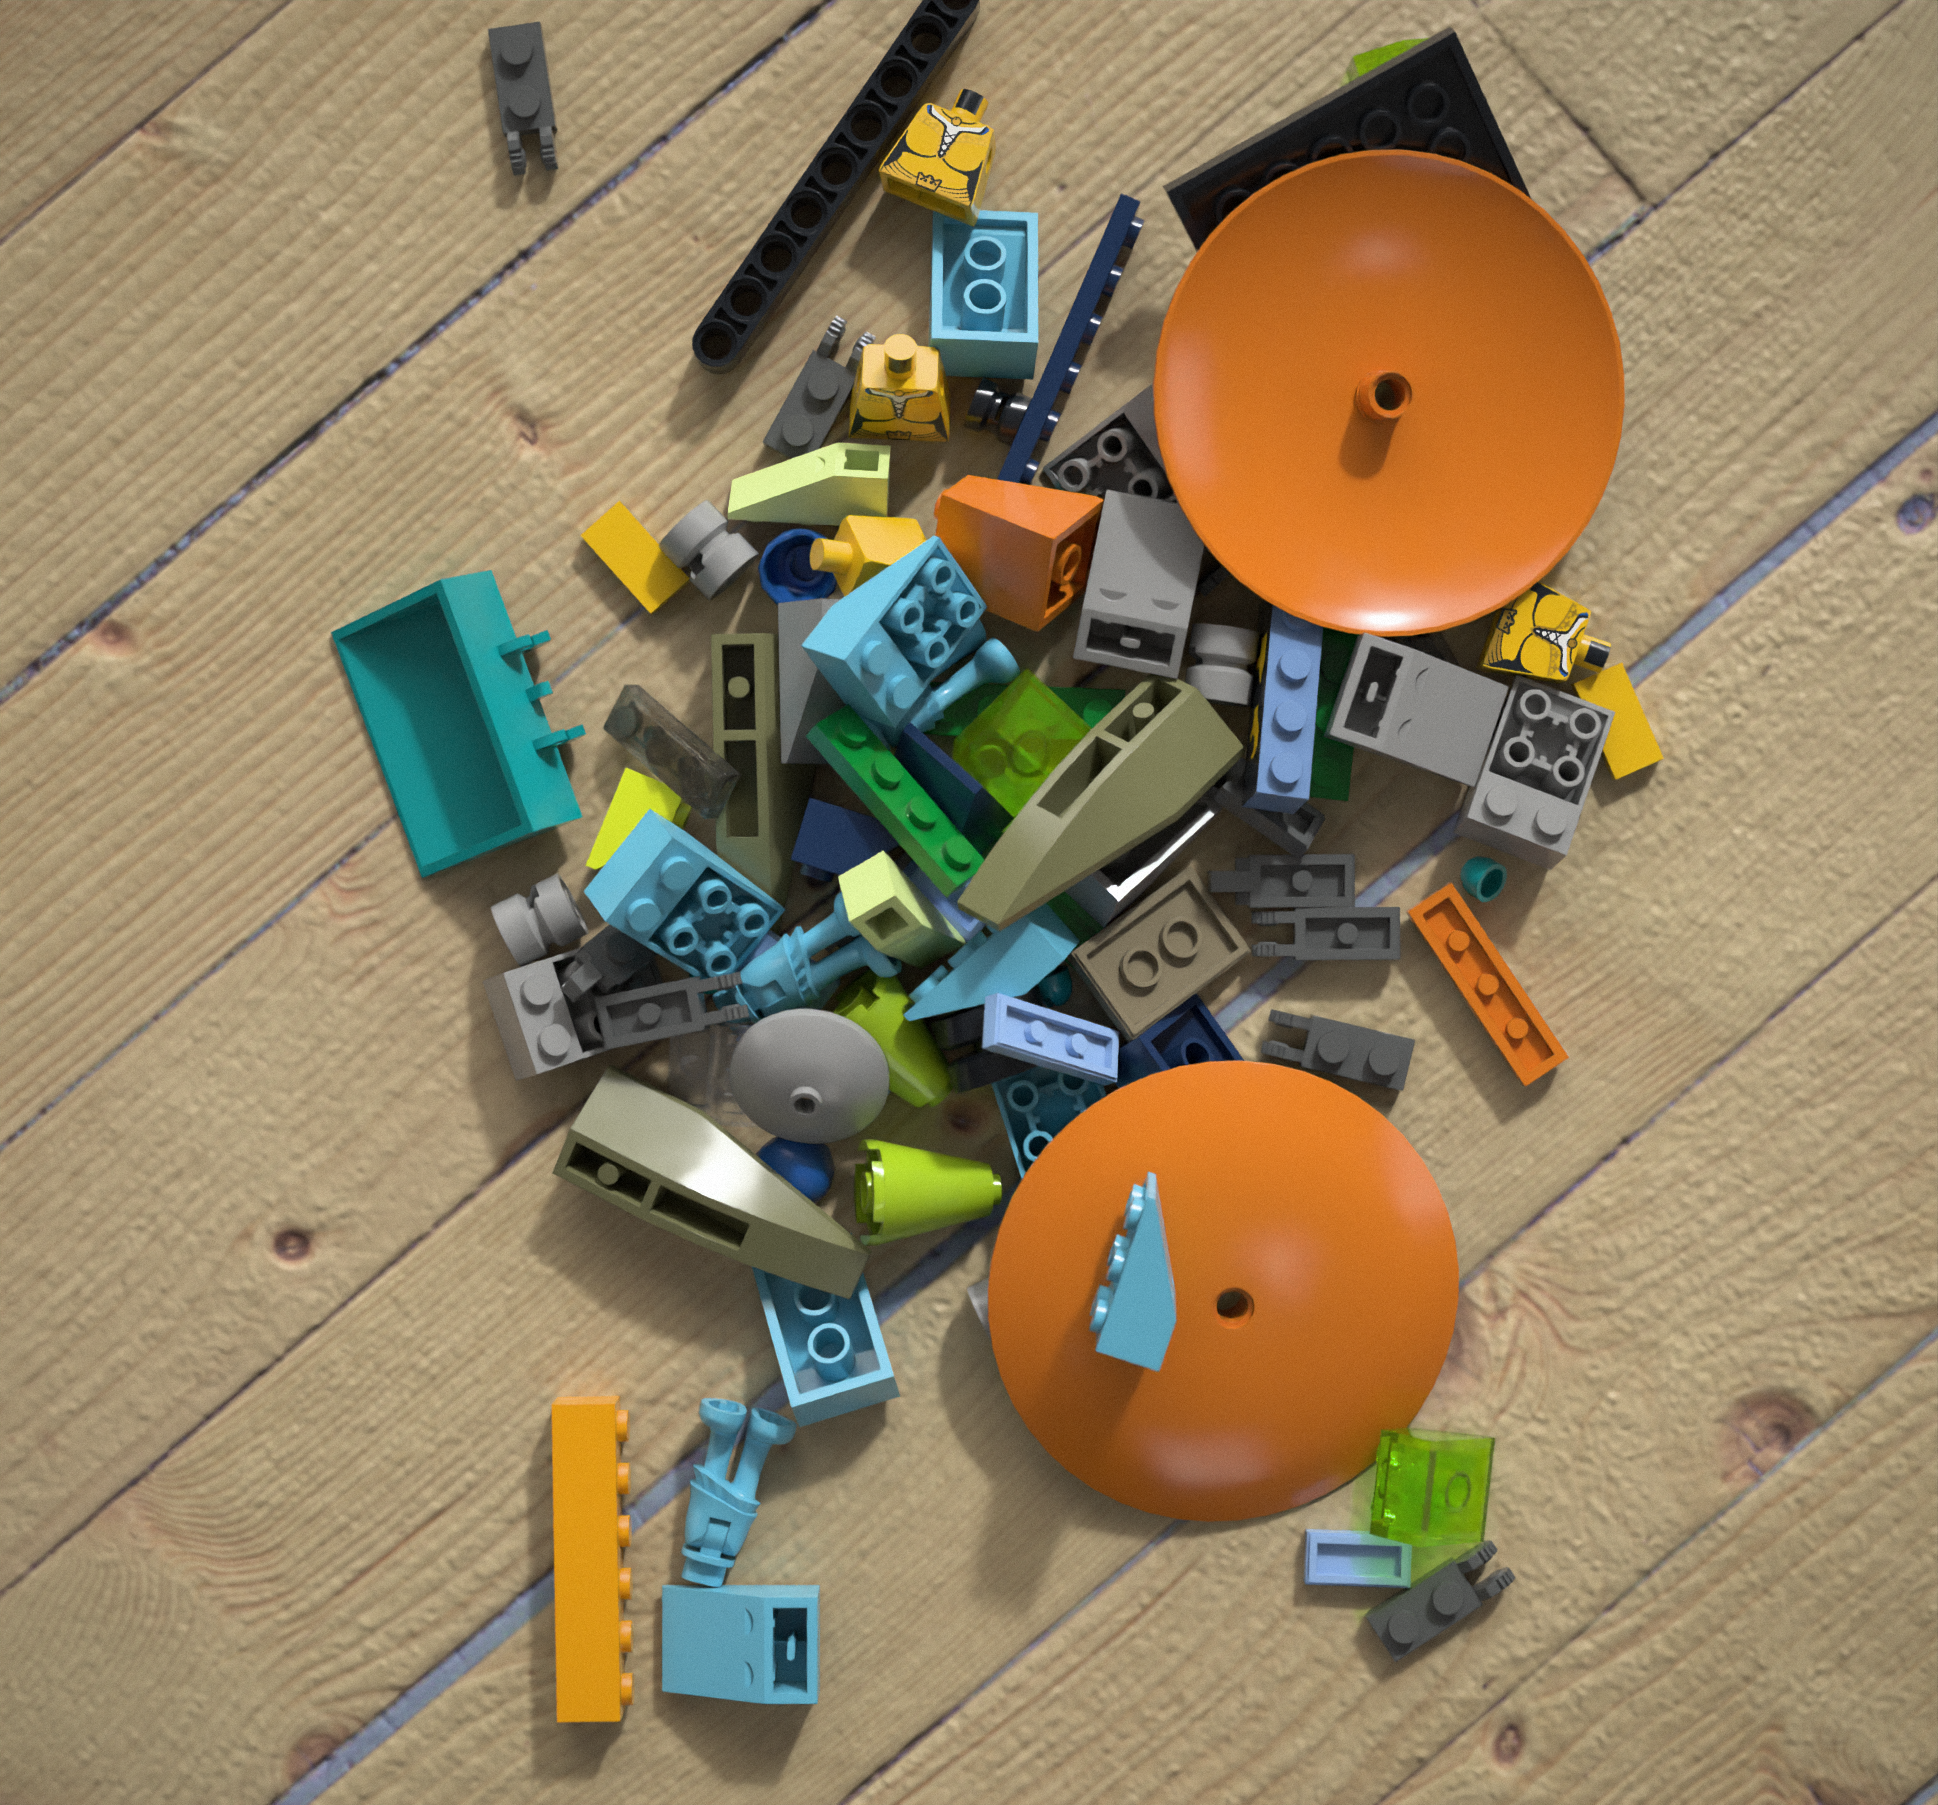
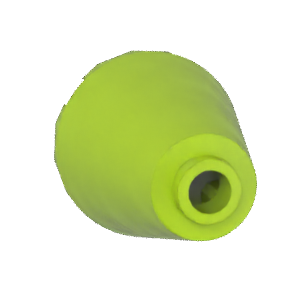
[824,968,953,1108]
[854,1139,1002,1246]

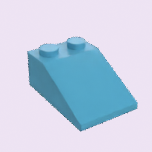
[928,210,1038,380]
[752,1233,900,1427]

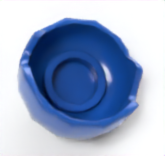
[758,528,837,605]
[756,1137,835,1204]

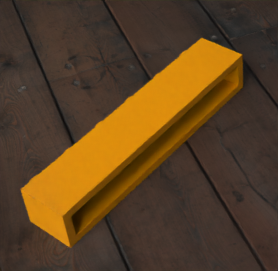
[551,1396,635,1723]

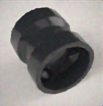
[963,377,1032,447]

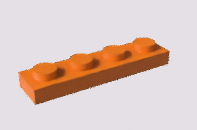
[1405,882,1569,1087]

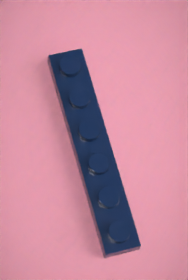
[997,193,1145,485]

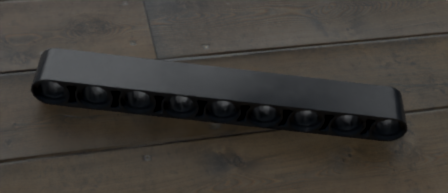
[692,0,980,374]

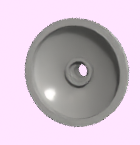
[729,1009,889,1144]

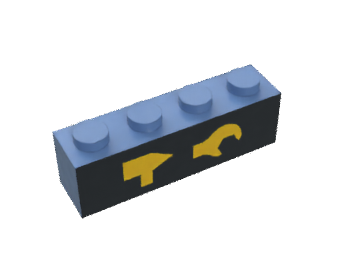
[1242,600,1323,814]

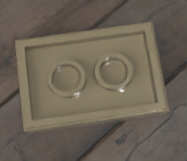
[1067,866,1251,1042]

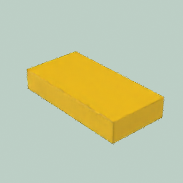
[580,500,690,615]
[1571,662,1664,780]

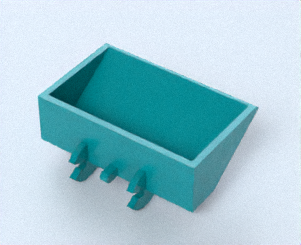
[331,570,586,878]

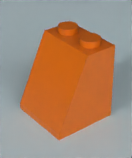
[934,475,1104,632]

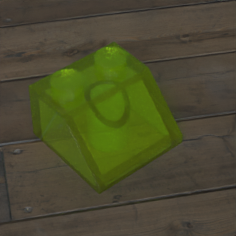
[953,668,1092,818]
[1370,1428,1495,1547]

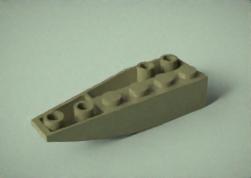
[711,633,817,935]
[957,673,1245,932]
[552,1065,872,1299]

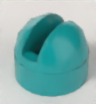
[1460,856,1507,902]
[1038,965,1072,1008]

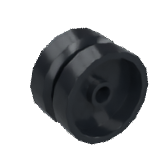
[930,983,1047,1094]

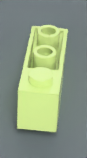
[728,442,891,526]
[838,851,965,969]

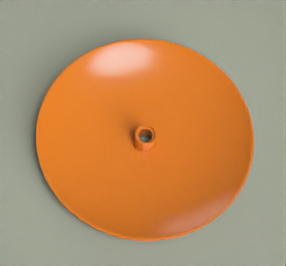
[1153,150,1625,637]
[987,1060,1459,1522]

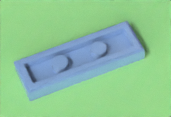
[982,993,1119,1086]

